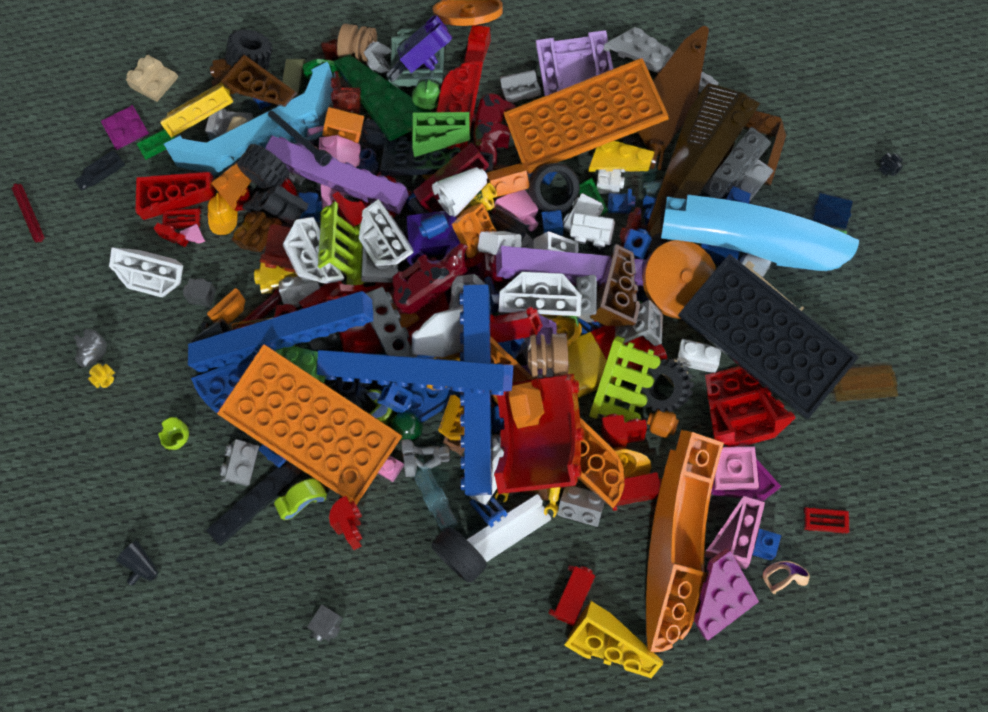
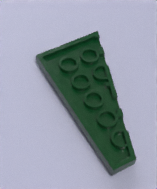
[334,54,433,141]

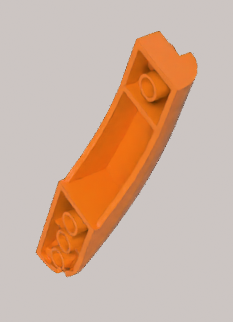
[490,336,624,508]
[646,430,724,652]

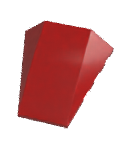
[705,366,795,447]

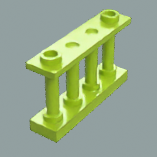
[317,202,364,285]

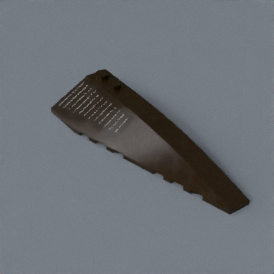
[640,83,760,254]

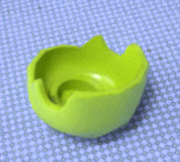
[158,417,189,450]

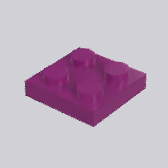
[101,105,149,150]

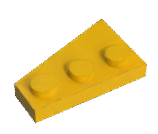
[589,141,654,172]

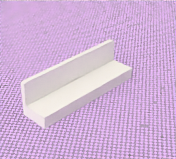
[467,494,551,562]

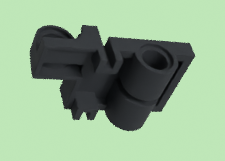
[242,186,309,225]

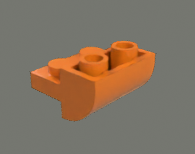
[452,203,496,258]

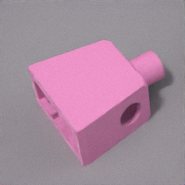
[492,189,538,231]

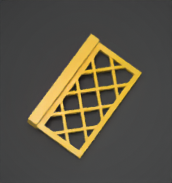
[160,82,233,138]

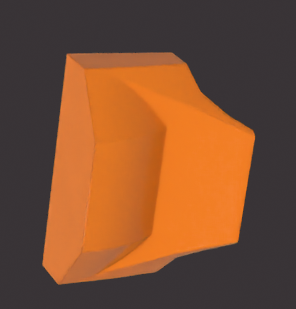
[207,288,245,324]
[509,382,544,428]

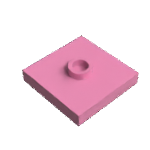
[714,446,759,490]

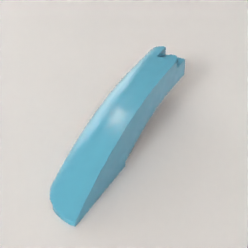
[661,195,859,271]

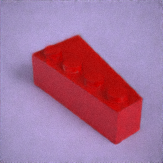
[136,172,216,220]

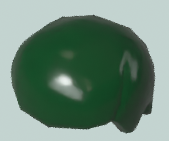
[390,411,423,441]

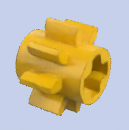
[88,363,115,388]

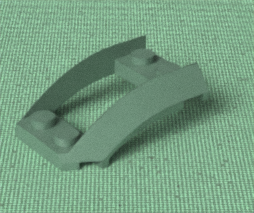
[389,28,444,89]

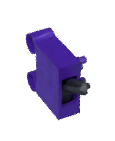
[386,15,452,82]
[407,197,460,267]

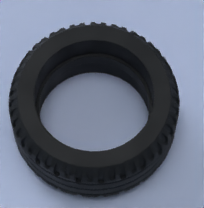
[528,163,580,213]
[431,527,487,583]

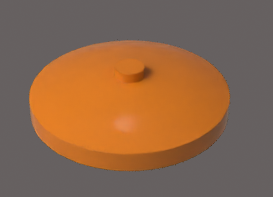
[433,0,503,26]
[642,240,716,319]

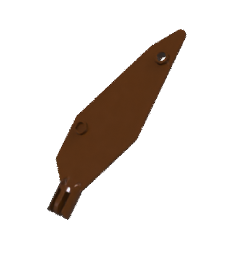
[637,26,709,170]

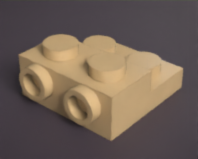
[126,55,178,102]

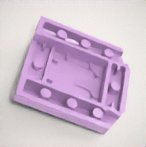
[536,30,613,96]

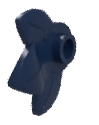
[356,149,379,175]

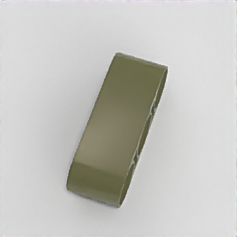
[282,59,306,99]

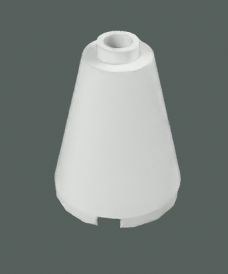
[432,167,488,217]

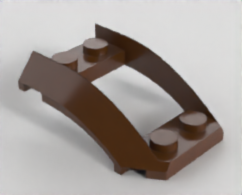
[716,111,786,186]

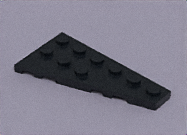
[380,136,493,176]

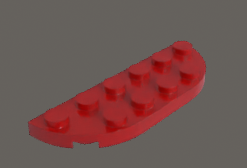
[436,61,483,151]

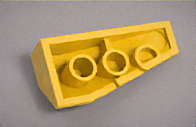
[564,601,664,678]

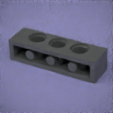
[702,127,771,200]
[366,287,418,357]

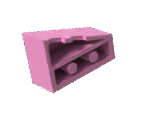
[704,496,765,569]

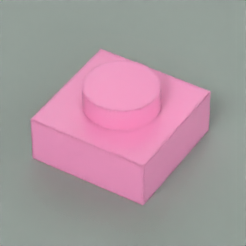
[378,456,404,482]

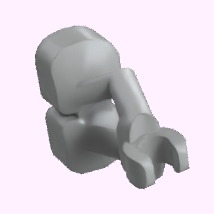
[401,439,450,477]

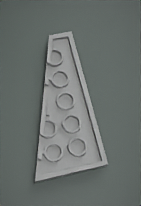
[603,27,719,92]

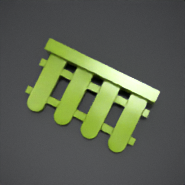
[589,336,661,423]

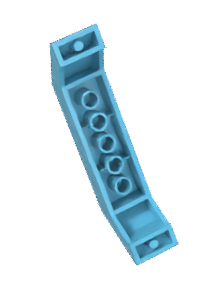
[164,62,335,177]

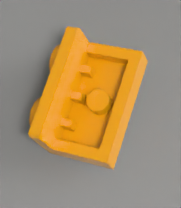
[438,395,464,440]

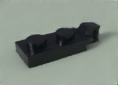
[74,150,125,191]

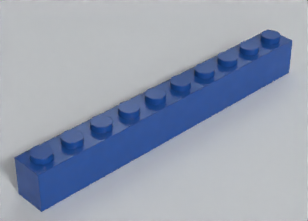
[460,285,493,496]
[188,291,374,372]
[317,350,513,395]

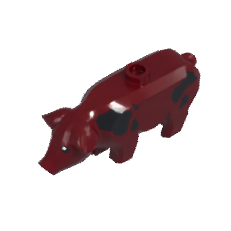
[472,93,516,167]
[390,243,468,314]

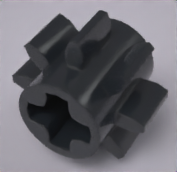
[878,153,903,176]

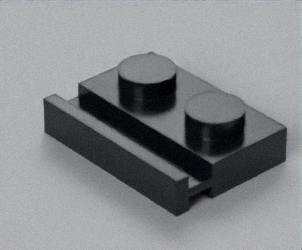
[491,207,530,243]

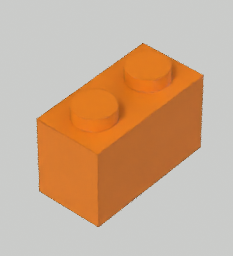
[322,107,364,143]
[486,163,529,198]

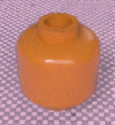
[647,409,679,438]

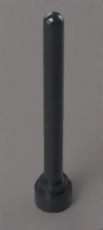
[268,111,332,167]

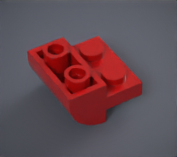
[601,414,647,449]
[329,496,363,550]

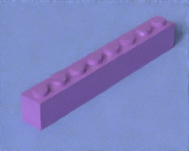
[265,136,409,215]
[496,246,646,291]

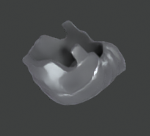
[73,329,107,367]

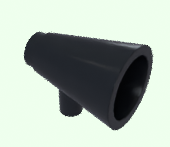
[191,318,231,343]
[116,540,159,586]

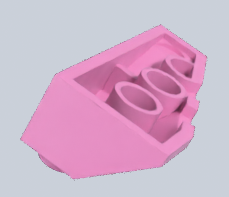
[319,135,361,209]

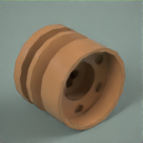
[337,24,377,65]
[527,333,568,379]

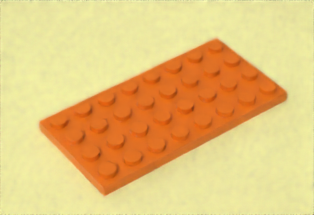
[504,58,669,174]
[217,345,402,505]

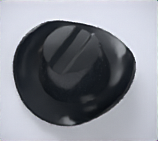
[358,116,385,151]

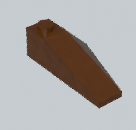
[220,55,297,107]
[590,244,640,326]

